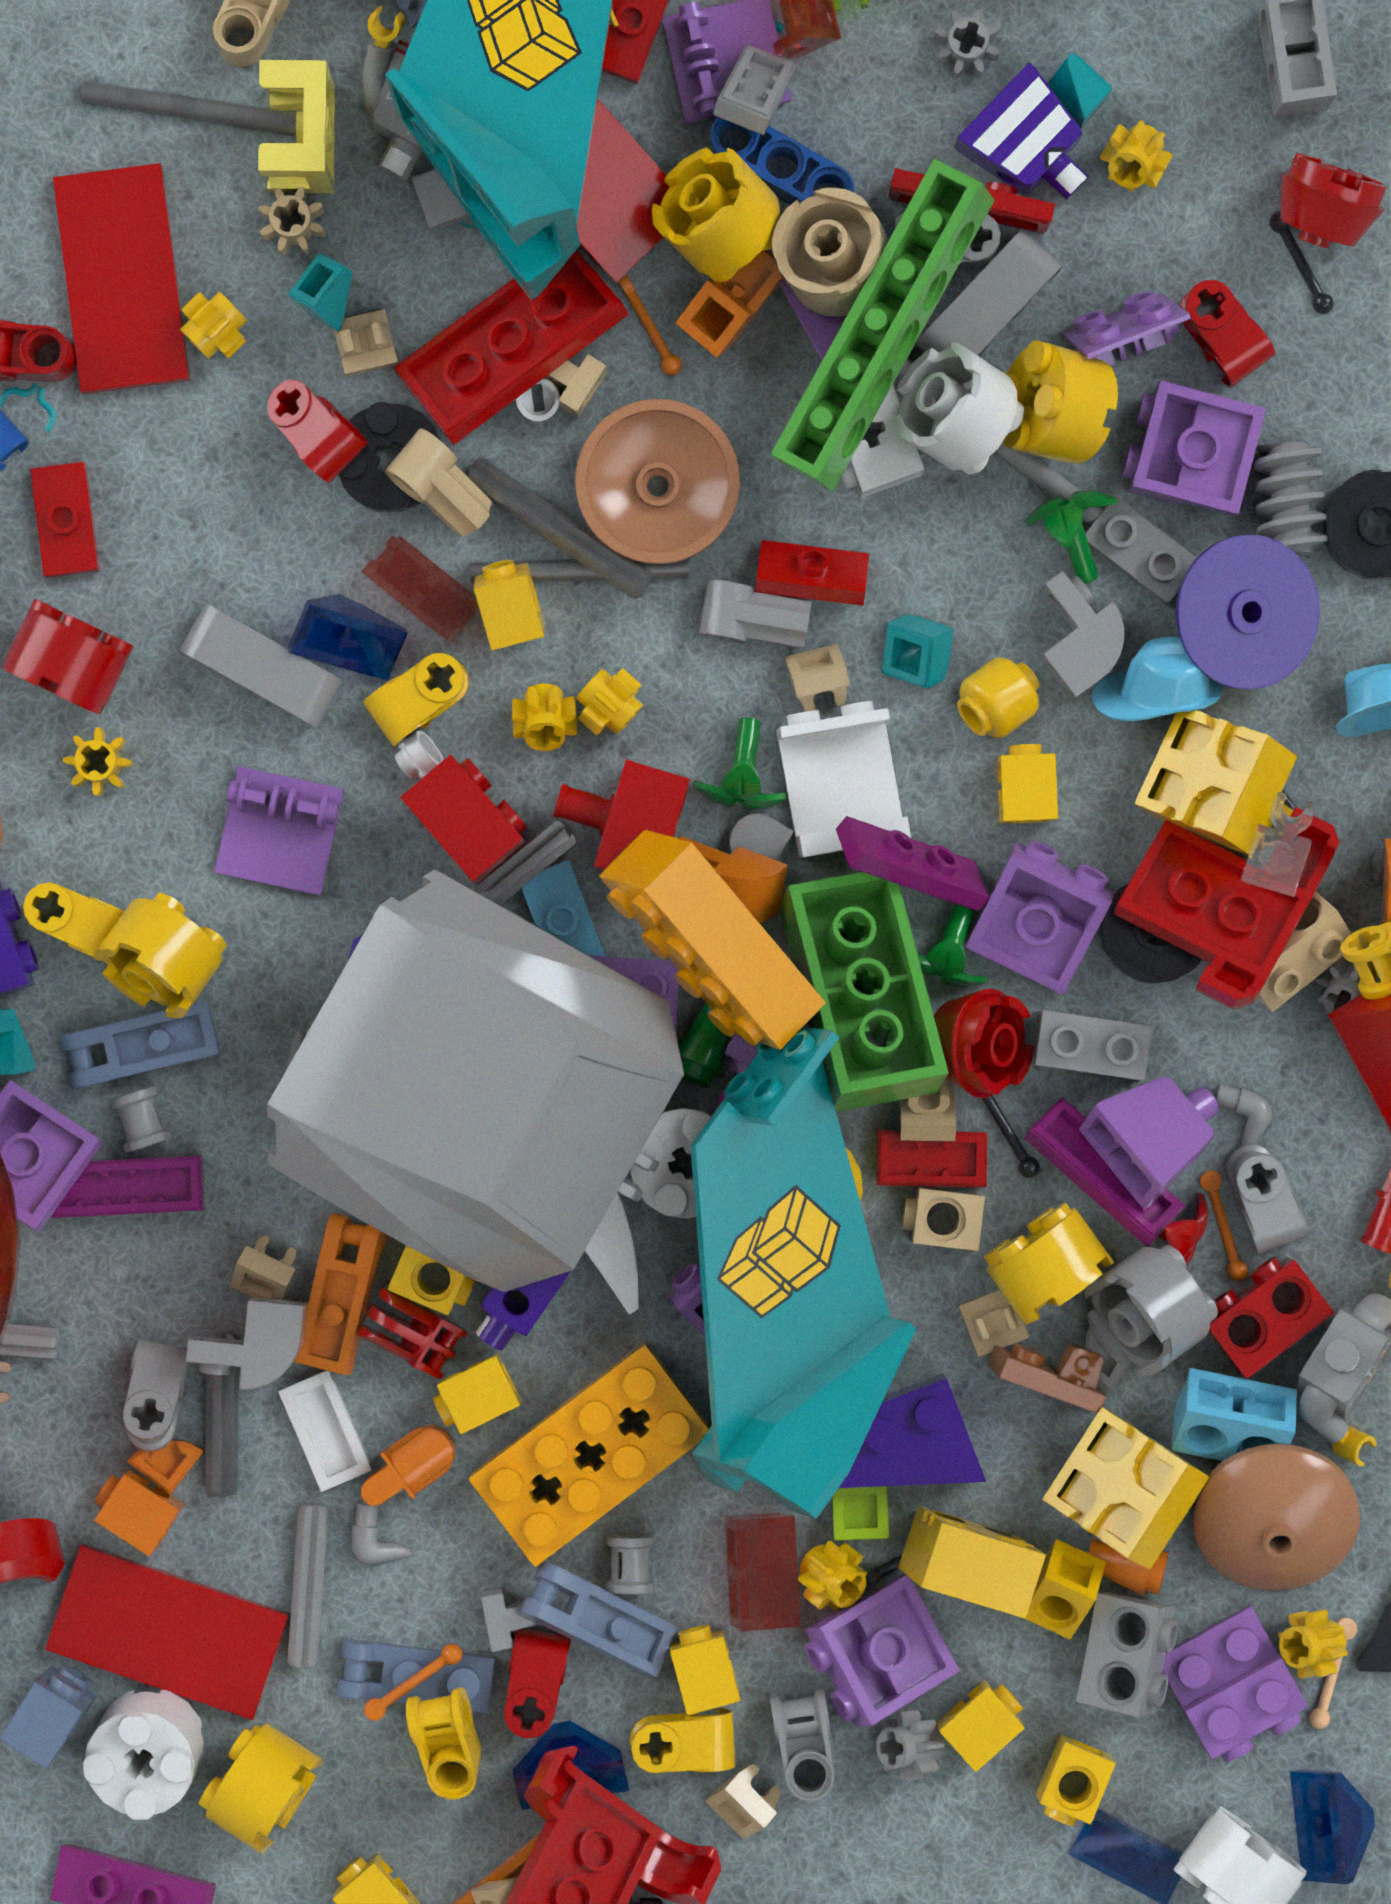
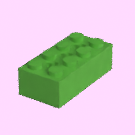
[779,872,949,1112]

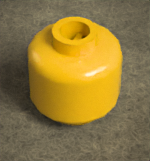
[957,657,1040,738]

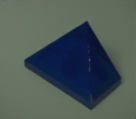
[287,594,408,681]
[513,1720,630,1810]
[1290,1770,1375,1885]
[1069,1808,1183,1904]

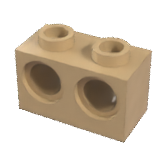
[1257,891,1351,1013]

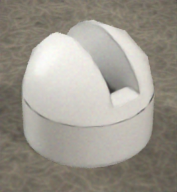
[516,377,560,421]

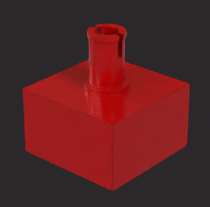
[553,759,690,873]

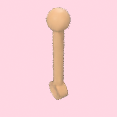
[1309,1617,1357,1729]

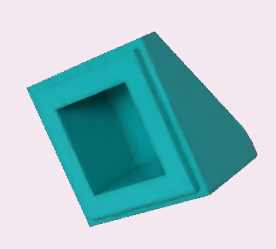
[1048,52,1112,129]
[288,252,353,332]
[881,615,954,689]

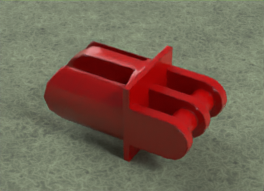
[357,1287,469,1380]

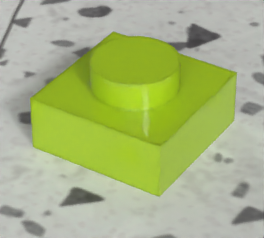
[832,1486,889,1541]

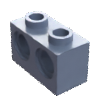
[0,1665,97,1769]

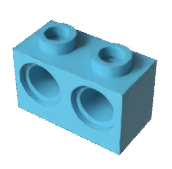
[1171,1368,1297,1461]

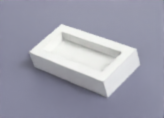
[278,1370,373,1492]

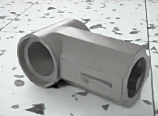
[698,580,812,649]

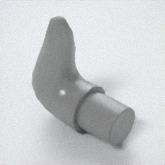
[1216,1084,1273,1145]
[351,1503,412,1565]

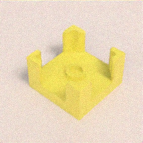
[258,60,335,194]

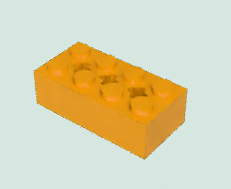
[599,830,826,1050]
[468,1341,710,1567]

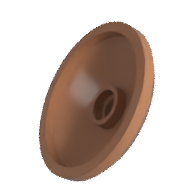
[575,399,740,564]
[1193,1444,1360,1591]

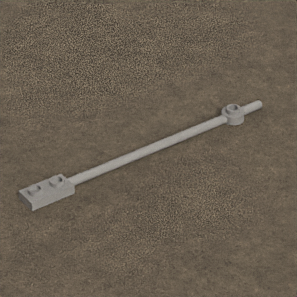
[778,285,1197,606]

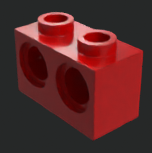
[1208,1256,1335,1379]

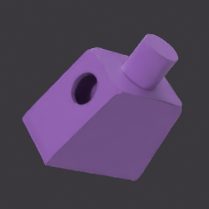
[1079,1077,1219,1210]

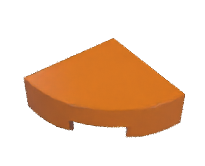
[127,1439,205,1495]

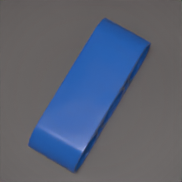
[710,117,854,205]

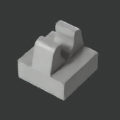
[480,1588,537,1652]

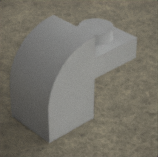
[1039,570,1125,702]
[186,1297,308,1390]

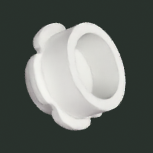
[395,730,444,780]

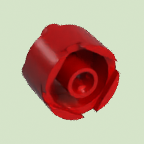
[2,598,134,715]

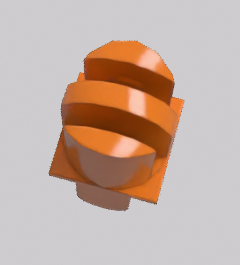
[361,1424,455,1506]

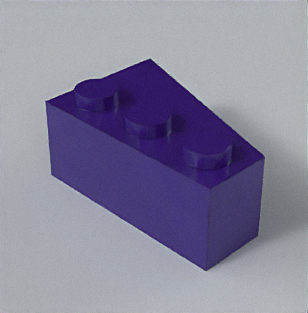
[839,1373,986,1488]

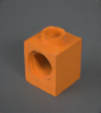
[94,1469,185,1556]

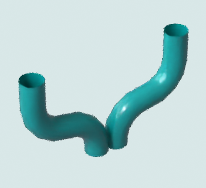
[0,383,56,433]

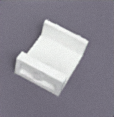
[776,701,911,859]

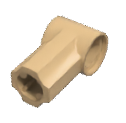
[385,429,493,537]

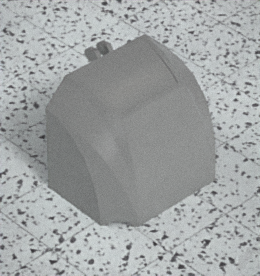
[267,869,684,1292]

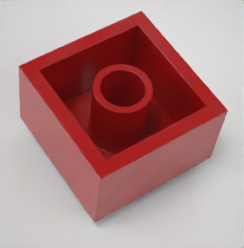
[400,754,528,885]

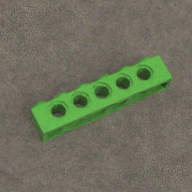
[770,159,995,492]

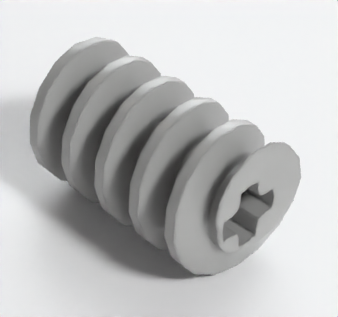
[1253,442,1327,557]

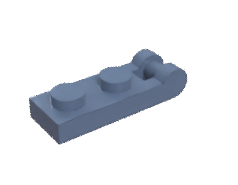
[59,1001,221,1090]
[519,1562,677,1678]
[336,1638,495,1714]

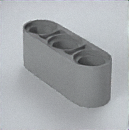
[915,230,1062,357]
[179,604,343,729]

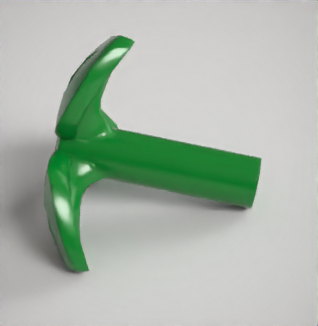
[1025,491,1118,584]
[693,717,788,810]
[917,904,987,987]

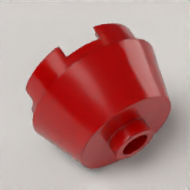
[1280,153,1387,249]
[934,988,1034,1098]

